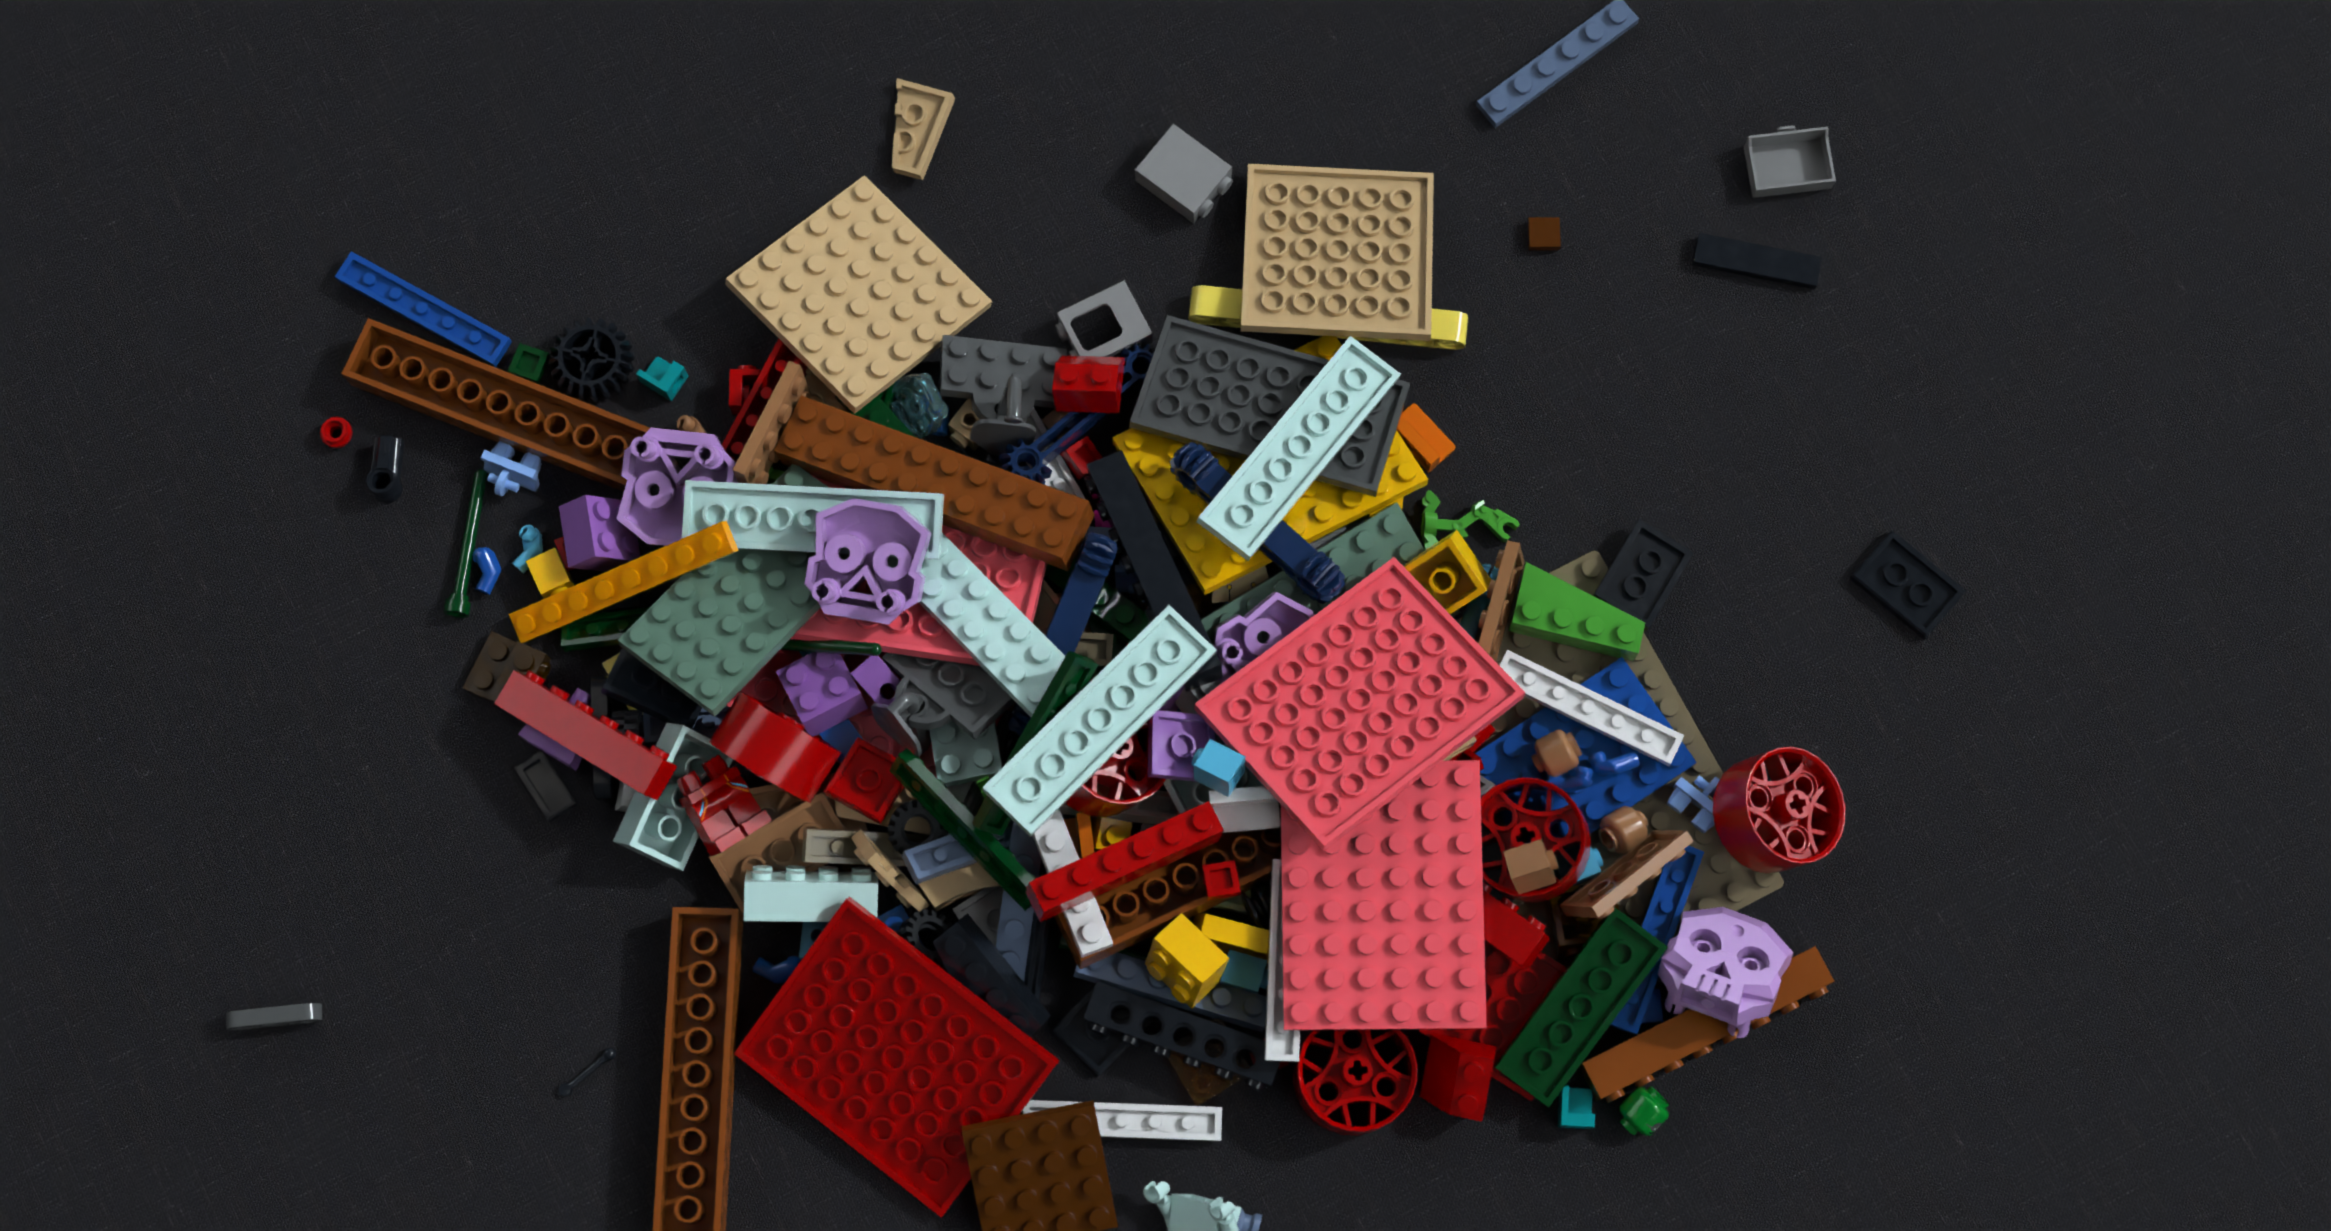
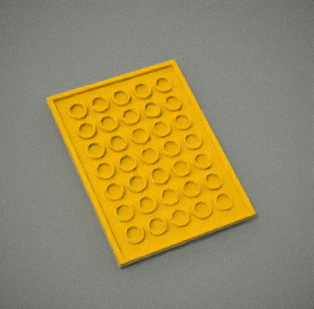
[1112,336,1428,595]

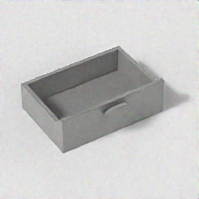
[1743,125,1836,198]

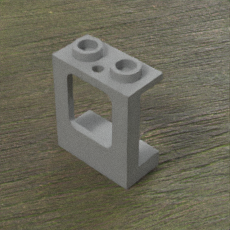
[1055,280,1153,357]

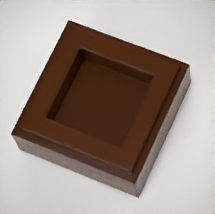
[1527,217,1561,251]

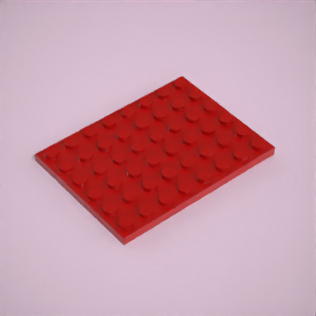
[733,897,1060,1218]

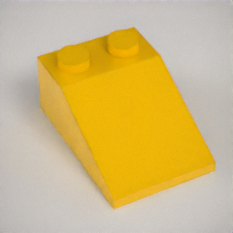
[1403,530,1491,614]

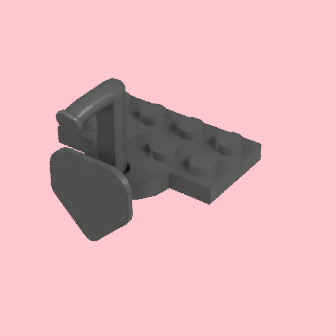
[939,335,1067,456]
[871,653,1015,757]

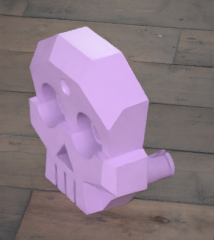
[616,427,738,546]
[804,498,932,625]
[1213,592,1315,684]
[1658,907,1793,1038]

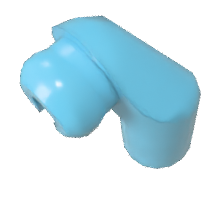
[512,525,543,574]

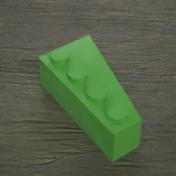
[1508,562,1645,661]

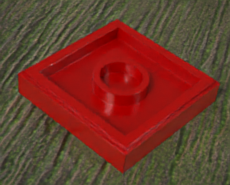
[824,737,904,825]

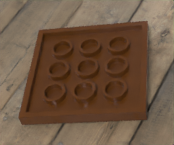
[961,1100,1118,1231]

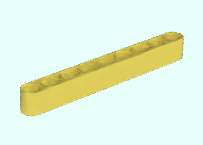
[1188,285,1468,350]

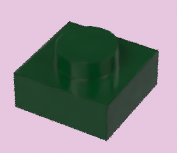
[508,343,551,384]

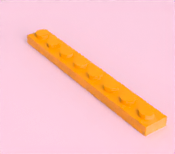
[509,520,739,643]

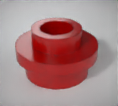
[320,417,353,448]

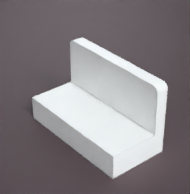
[1209,786,1281,833]

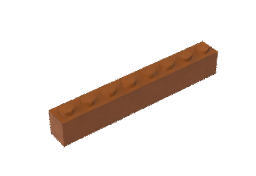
[1579,946,1835,1103]

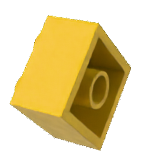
[1145,913,1229,1009]

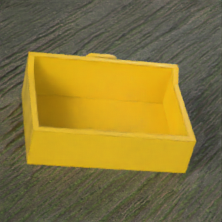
[1193,913,1269,963]

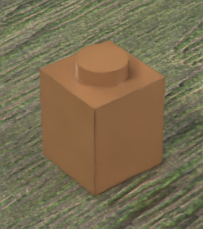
[1503,839,1559,895]

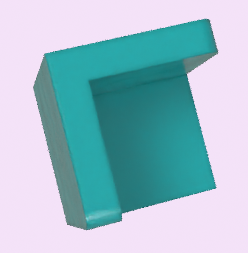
[636,357,689,402]
[1558,1086,1595,1129]

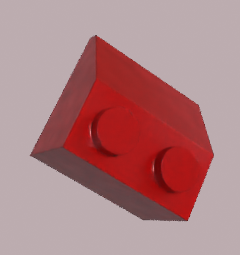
[1052,355,1125,413]
[1420,1033,1497,1122]

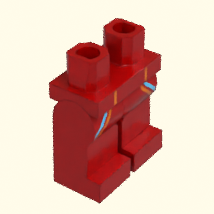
[676,755,772,856]

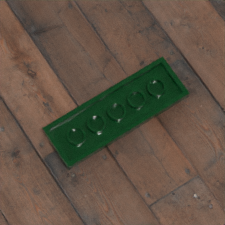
[1494,906,1668,1107]

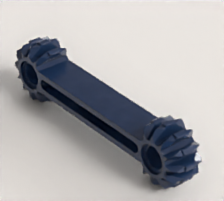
[999,343,1154,485]
[1169,442,1345,604]
[1008,532,1118,736]

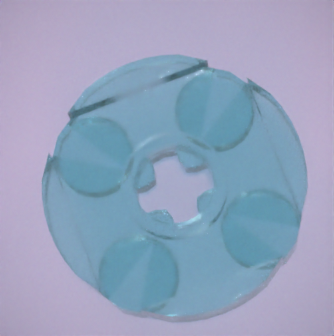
[892,373,948,438]

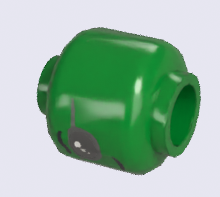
[1619,1086,1669,1136]

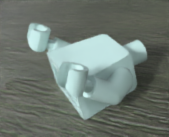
[1143,1181,1241,1231]

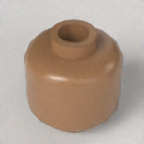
[1531,729,1582,777]
[1598,806,1648,854]

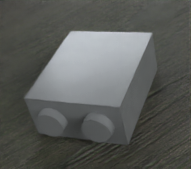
[1135,124,1233,224]

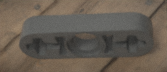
[225,1003,322,1031]

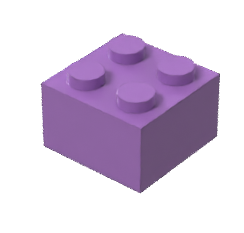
[559,495,640,572]
[776,652,868,737]

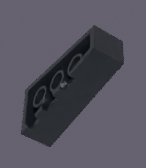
[933,913,1051,1036]

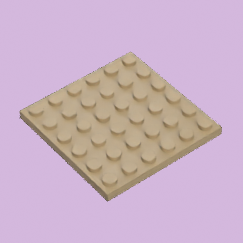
[1241,164,1434,341]
[725,175,992,414]

